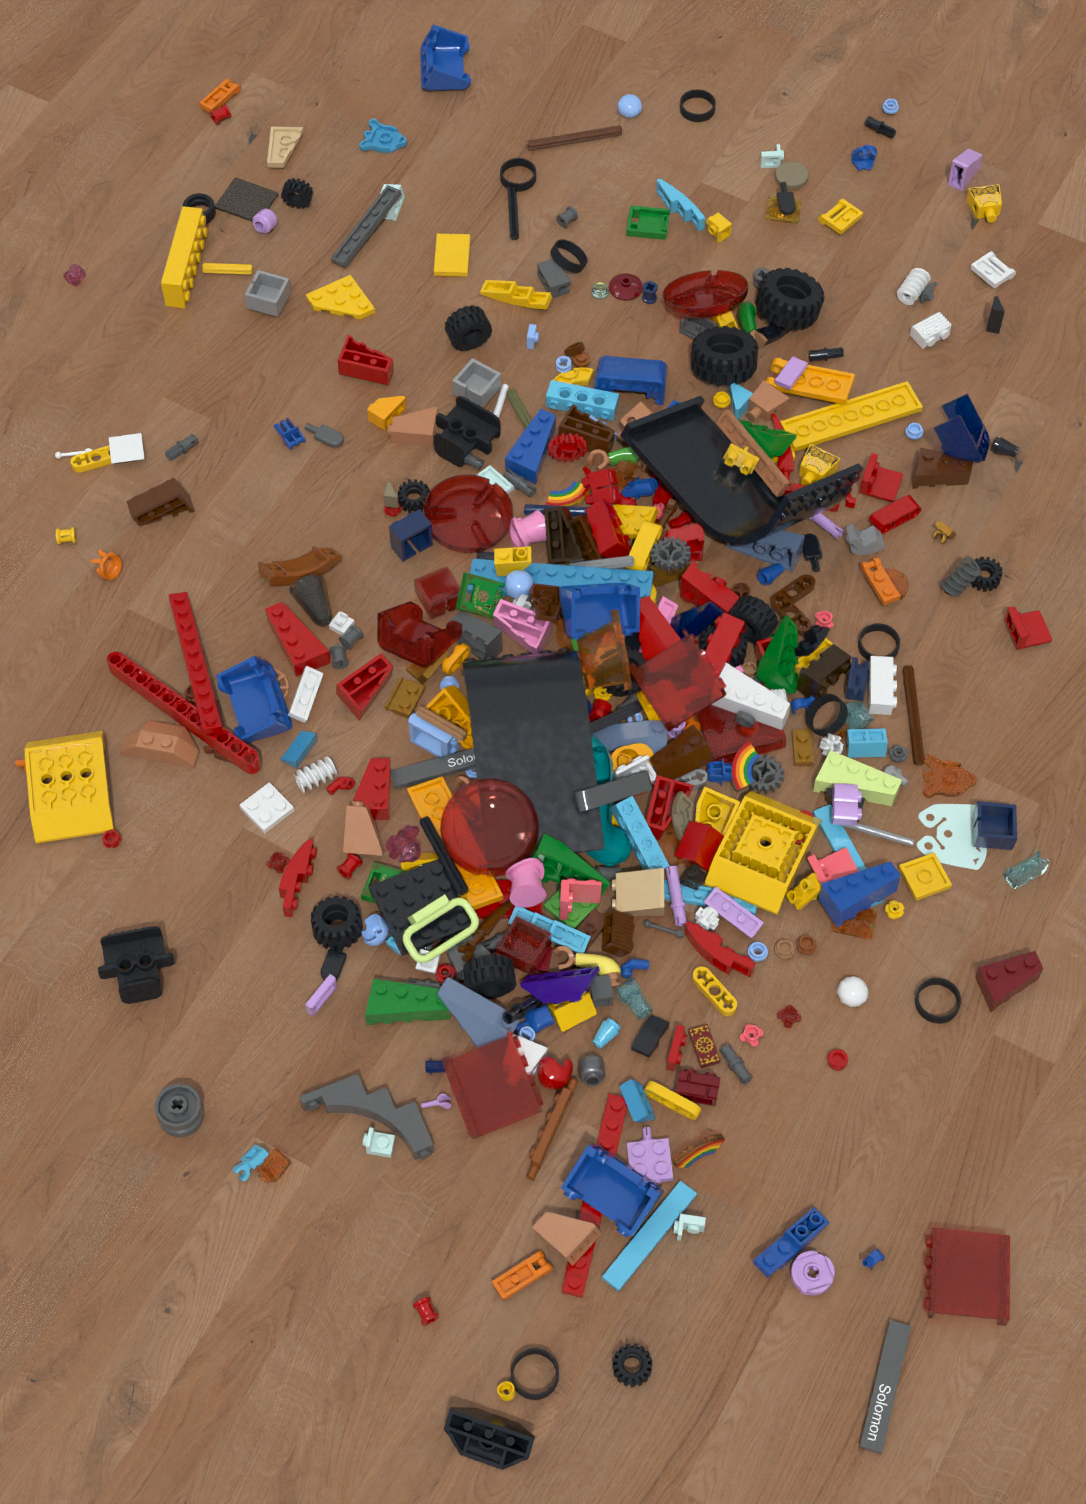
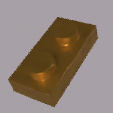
[792,729,814,766]

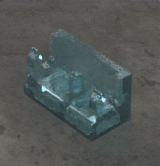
[1003,851,1050,890]

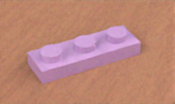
[704,887,764,939]

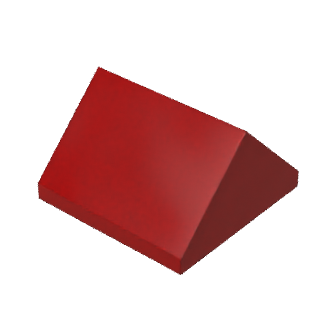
[674,821,724,872]

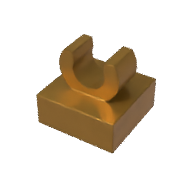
[933,520,956,544]

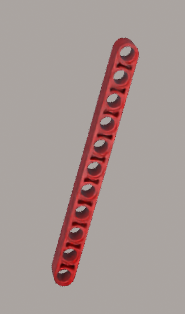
[107,651,261,774]

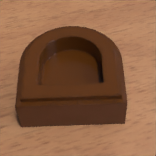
[564,342,585,356]

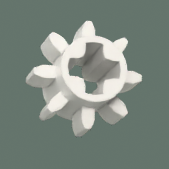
[819,733,844,756]
[695,907,720,931]

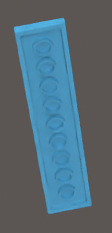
[467,559,654,599]

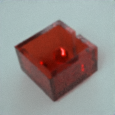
[414,566,460,620]
[496,916,552,976]

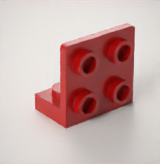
[859,453,903,502]
[1004,606,1052,650]

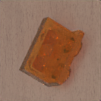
[833,908,877,939]

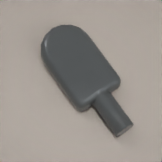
[305,423,344,447]

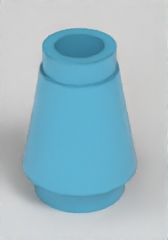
[592,1018,621,1049]

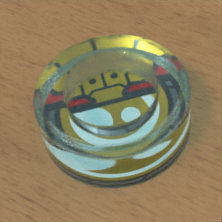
[592,282,609,299]

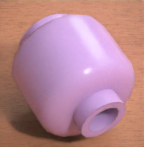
[253,208,278,234]

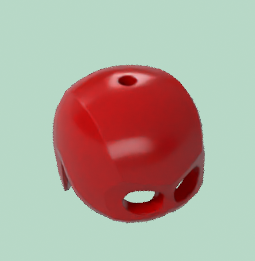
[537,1057,573,1090]

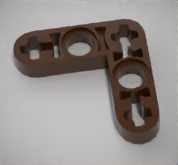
[770,574,815,636]

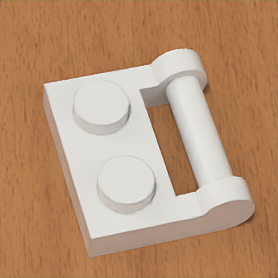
[970,251,1016,289]

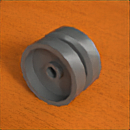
[155,1084,204,1138]

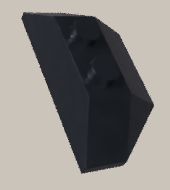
[444,1407,535,1470]

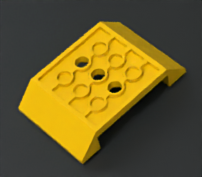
[24,731,114,844]

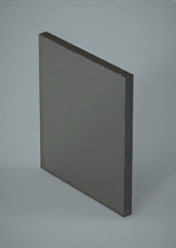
[215,177,279,222]

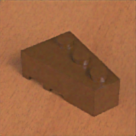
[558,404,615,454]
[913,448,974,489]
[127,478,195,526]
[649,725,714,780]

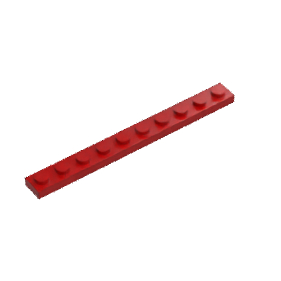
[169,592,222,735]
[562,1094,627,1298]

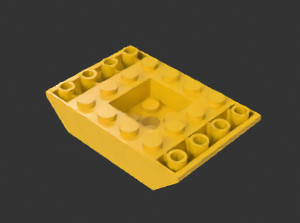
[704,791,822,915]

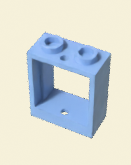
[408,713,459,758]

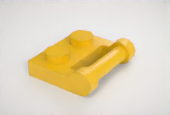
[818,199,863,235]

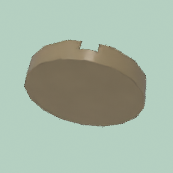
[775,162,808,190]

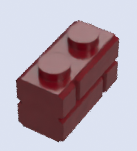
[676,1069,721,1107]

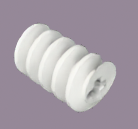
[897,268,931,305]
[294,756,338,794]

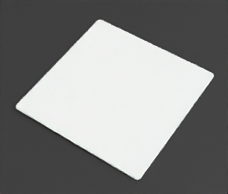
[109,433,144,463]

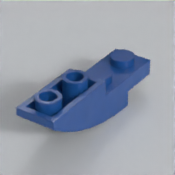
[753,1207,830,1278]

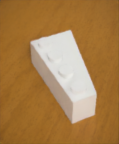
[711,663,790,730]

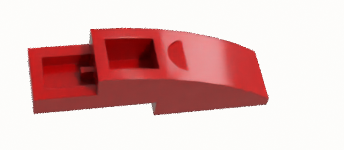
[279,839,317,917]
[685,921,756,978]

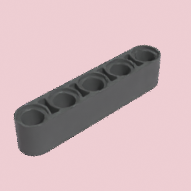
[574,770,653,812]

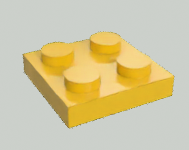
[898,852,952,901]

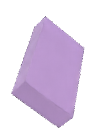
[775,356,808,390]
[305,974,337,1016]

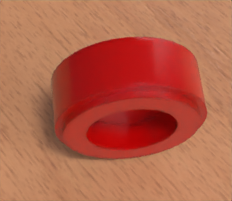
[827,1049,848,1071]

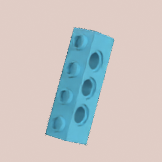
[546,380,619,421]
[610,796,669,870]

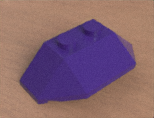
[520,966,600,1004]

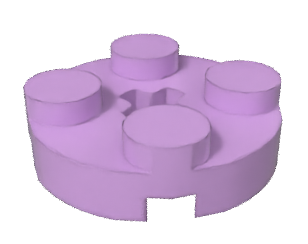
[791,1251,835,1295]

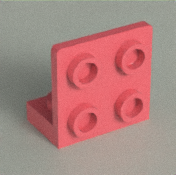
[807,848,859,884]
[560,879,602,920]

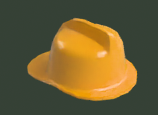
[611,743,654,773]

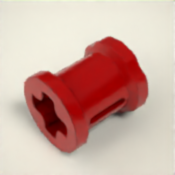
[210,104,231,125]
[336,853,362,880]
[413,1297,439,1326]

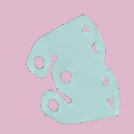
[917,804,987,870]

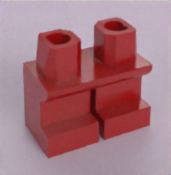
[582,468,621,504]

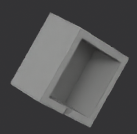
[244,270,291,317]
[452,358,501,407]

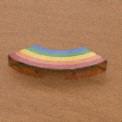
[672,1134,726,1168]

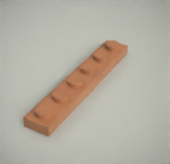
[716,410,790,497]

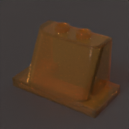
[577,609,632,690]

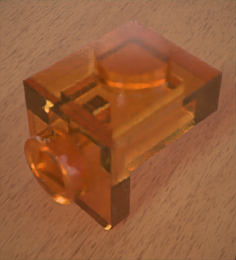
[255,1149,292,1183]

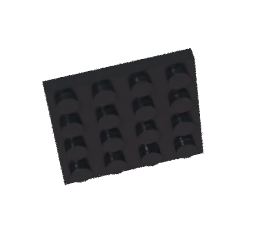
[369,859,471,956]

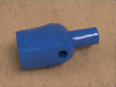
[515,1005,554,1034]

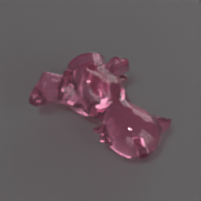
[385,825,421,863]

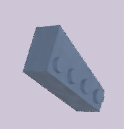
[726,530,805,573]

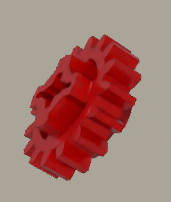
[548,432,587,463]

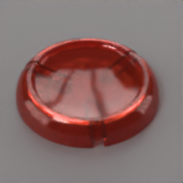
[663,270,748,318]
[423,474,513,553]
[440,778,539,877]

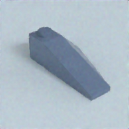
[592,720,668,754]
[436,977,520,1058]

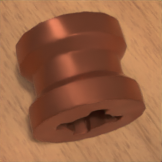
[732,583,750,599]

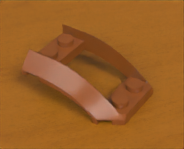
[258,546,342,586]

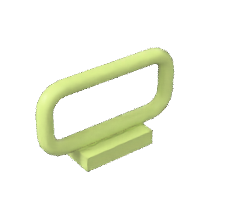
[403,895,479,963]

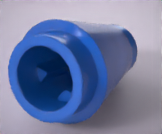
[757,563,784,585]

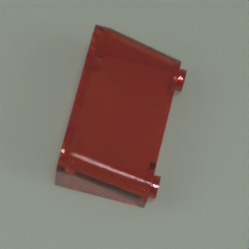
[377,601,462,668]

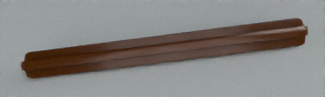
[527,125,622,150]
[903,665,925,765]

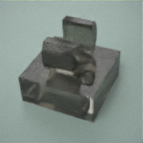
[680,864,706,891]

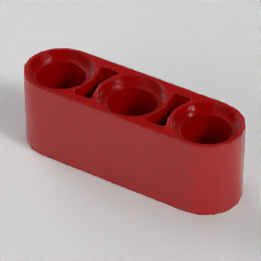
[869,495,922,534]

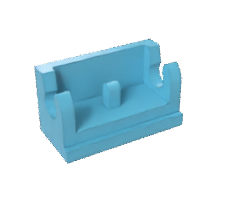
[846,729,888,758]

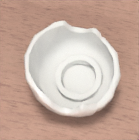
[836,976,869,1007]

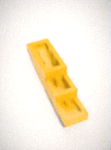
[480,280,552,310]

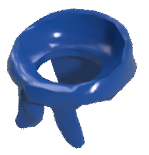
[852,144,877,171]

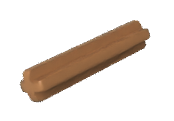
[416,706,467,741]

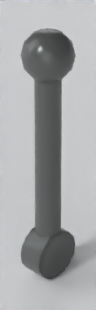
[643,920,684,938]

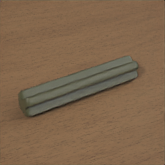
[506,388,532,429]

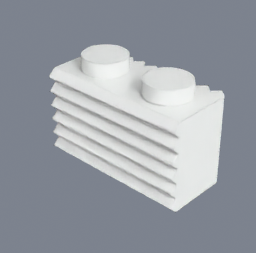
[910,312,952,349]

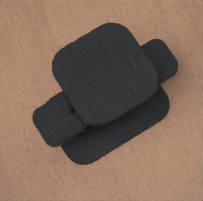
[434,396,501,467]
[98,926,175,1004]

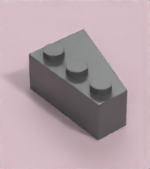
[446,610,503,660]

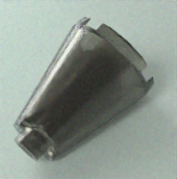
[289,574,332,627]

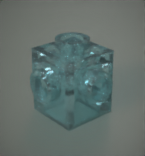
[844,702,874,729]

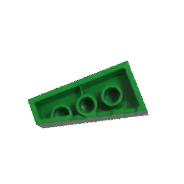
[365,979,451,1025]

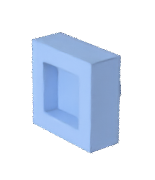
[527,324,539,349]

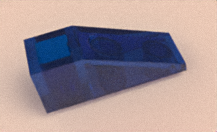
[670,601,723,644]

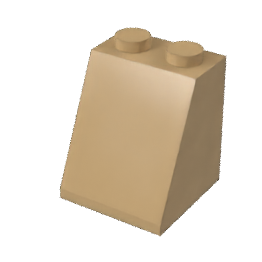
[612,868,664,916]

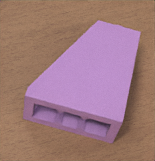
[948,148,983,191]

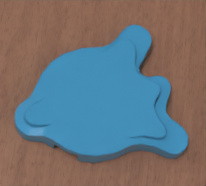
[359,119,407,153]

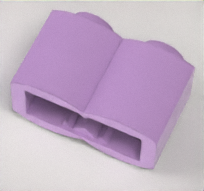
[832,783,862,826]

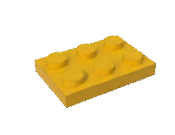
[613,504,659,539]

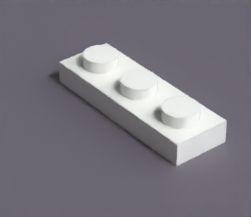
[287,666,324,723]

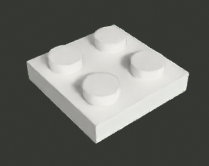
[239,782,294,834]

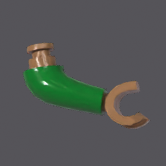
[737,301,768,349]

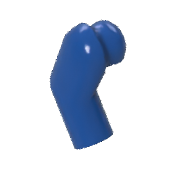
[620,959,649,978]

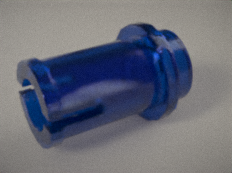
[425,1059,451,1075]

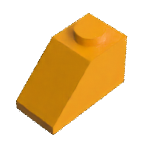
[367,396,407,430]

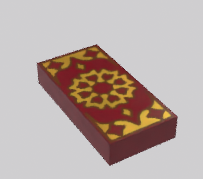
[688,1024,721,1069]

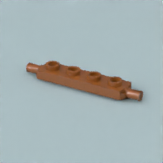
[526,1078,578,1181]

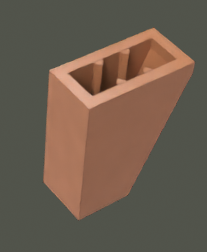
[388,407,438,446]
[343,801,385,856]
[532,1211,601,1266]

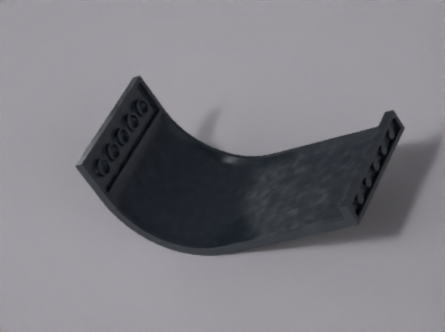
[620,396,863,545]
[461,648,605,863]

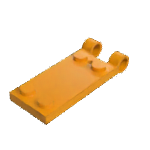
[765,358,855,405]

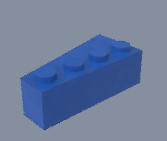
[505,409,556,485]
[818,861,901,928]

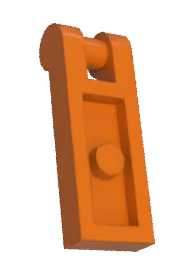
[199,78,241,113]
[860,557,901,606]
[491,1251,554,1302]

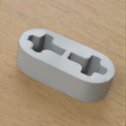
[675,769,708,791]

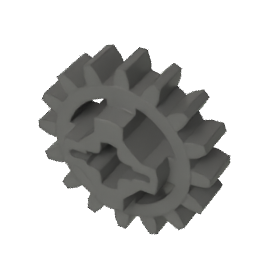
[651,536,691,572]
[750,754,785,794]

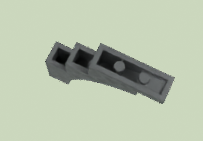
[299,1074,434,1160]

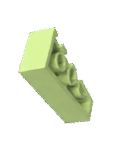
[813,750,902,806]

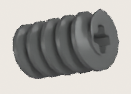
[941,556,981,597]

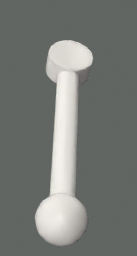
[55,448,92,459]

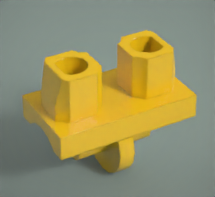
[723,443,760,475]
[786,873,821,910]

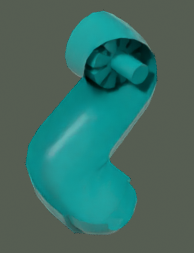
[586,735,632,866]

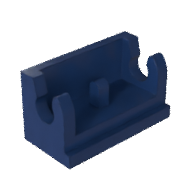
[845,657,869,702]

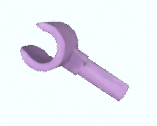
[421,1094,452,1109]

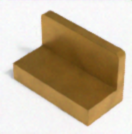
[406,643,450,684]

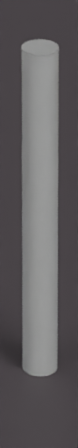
[840,823,914,847]

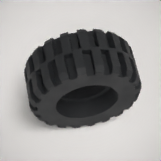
[755,268,825,330]
[691,326,758,386]

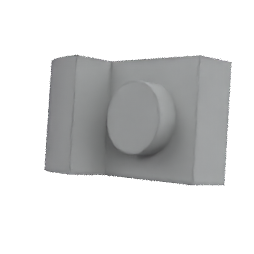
[846,524,885,555]

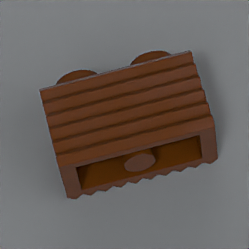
[602,909,635,957]

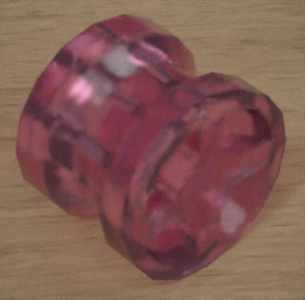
[64,264,86,286]

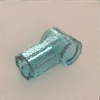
[615,978,653,1020]

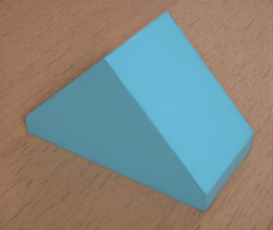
[729,383,753,419]

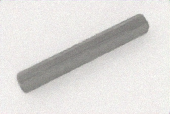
[569,555,635,569]

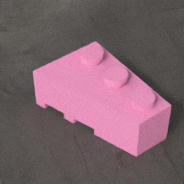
[493,599,553,654]

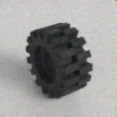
[281,178,313,209]
[398,479,431,513]
[971,556,1003,592]
[612,1343,652,1388]

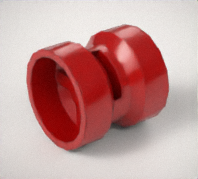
[589,699,612,722]

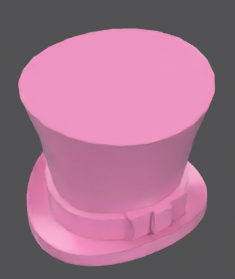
[509,510,547,547]
[506,858,547,908]

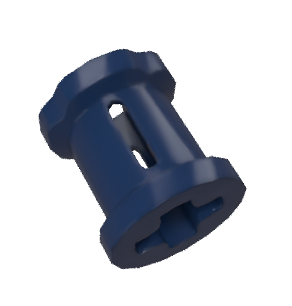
[642,281,658,304]

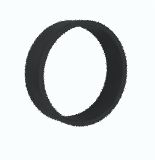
[680,89,716,122]
[500,158,536,192]
[550,239,588,273]
[858,623,900,661]
[806,694,848,736]
[915,978,961,1024]
[511,1348,559,1400]

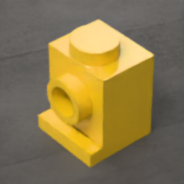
[706,212,732,243]

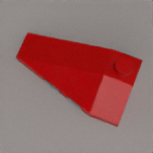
[638,596,689,673]

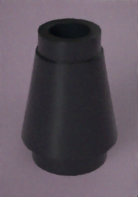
[991,437,1019,457]

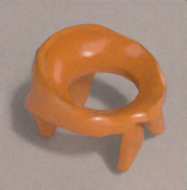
[91,549,122,580]

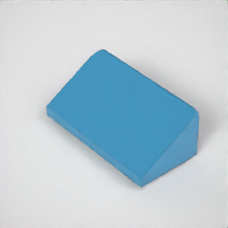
[280,731,317,769]
[620,1079,656,1122]

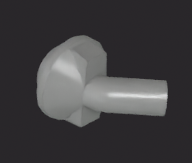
[884,765,909,787]

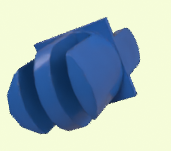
[273,418,306,450]
[622,476,659,500]
[707,759,732,786]

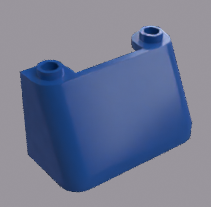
[420,24,471,91]
[595,356,668,405]
[559,583,640,639]
[216,656,292,744]
[561,1144,664,1237]

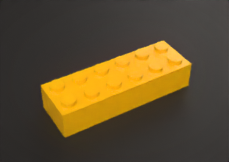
[161,206,208,308]

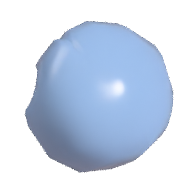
[617,94,642,118]
[504,570,533,598]
[361,914,389,946]

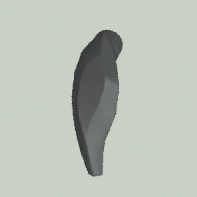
[920,282,937,303]

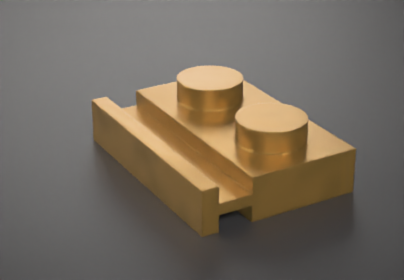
[650,564,687,587]
[385,677,425,718]

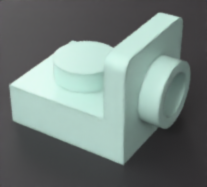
[760,144,784,168]
[363,1127,395,1158]
[673,1214,706,1241]

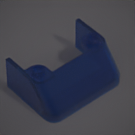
[934,393,991,463]

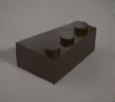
[544,506,590,565]
[796,644,851,700]

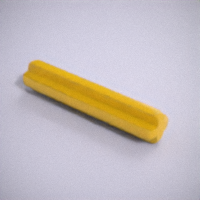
[202,263,253,275]

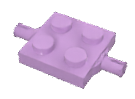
[627,1127,674,1185]

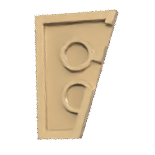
[267,127,304,168]

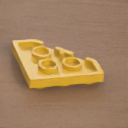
[305,275,375,319]

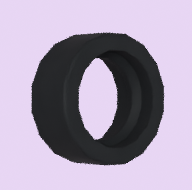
[183,193,216,224]

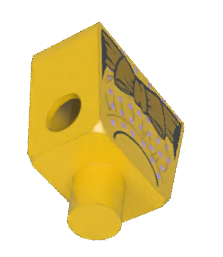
[966,184,1002,223]
[799,444,840,486]

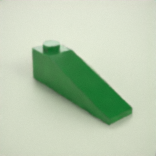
[738,419,797,459]
[756,615,798,694]
[530,834,610,896]

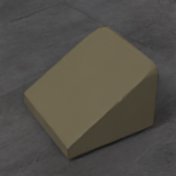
[384,482,398,508]

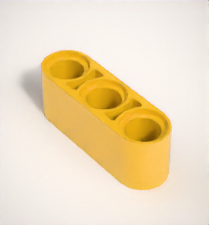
[625,520,663,571]

